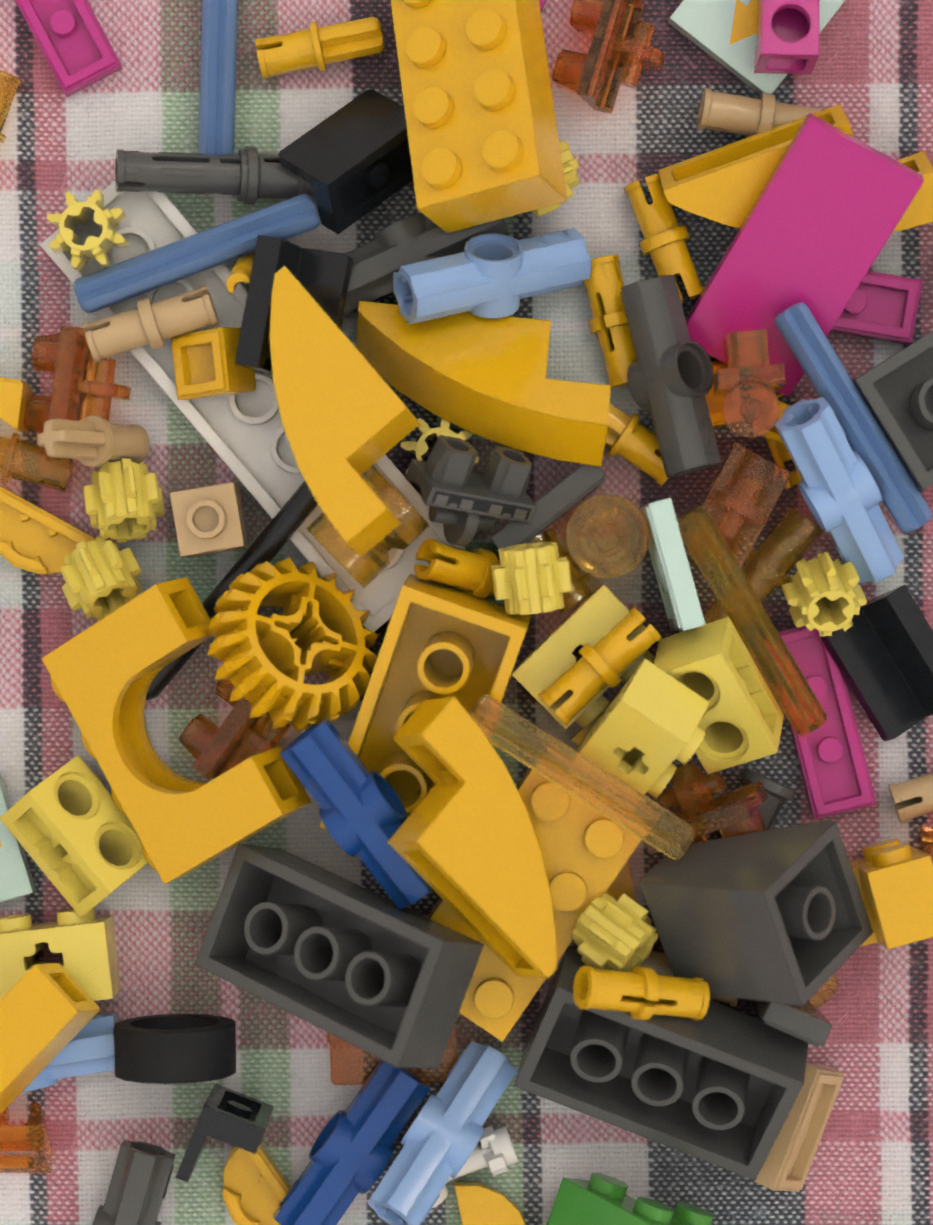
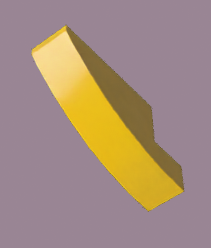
[658,104,933,232]
[269,265,420,557]
[356,301,611,467]
[388,696,557,978]

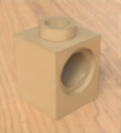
[170,482,250,558]

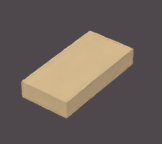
[754,1062,844,1192]

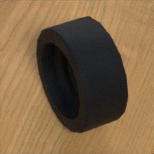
[114,1014,236,1084]

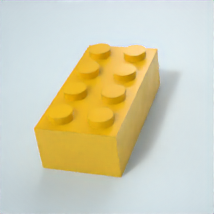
[391,0,567,234]
[319,574,531,830]
[427,749,649,1042]

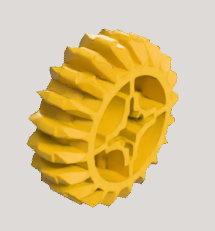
[206,557,379,733]

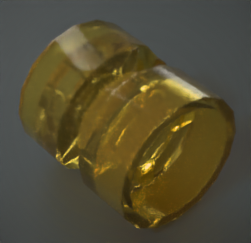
[306,466,430,588]
[563,494,650,580]

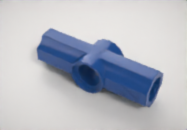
[280,717,432,910]
[273,1060,430,1225]

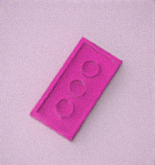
[685,113,924,398]

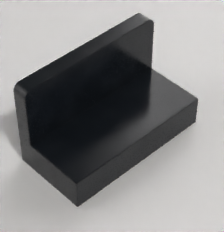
[279,89,413,234]
[235,235,353,375]
[821,585,933,741]
[176,1083,274,1183]

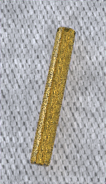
[677,506,827,736]
[469,695,695,859]

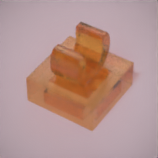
[0,1103,53,1173]

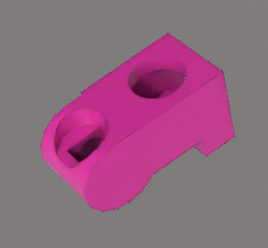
[754,0,820,74]

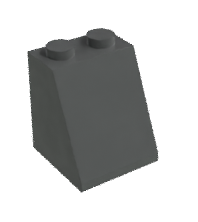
[639,820,873,1007]

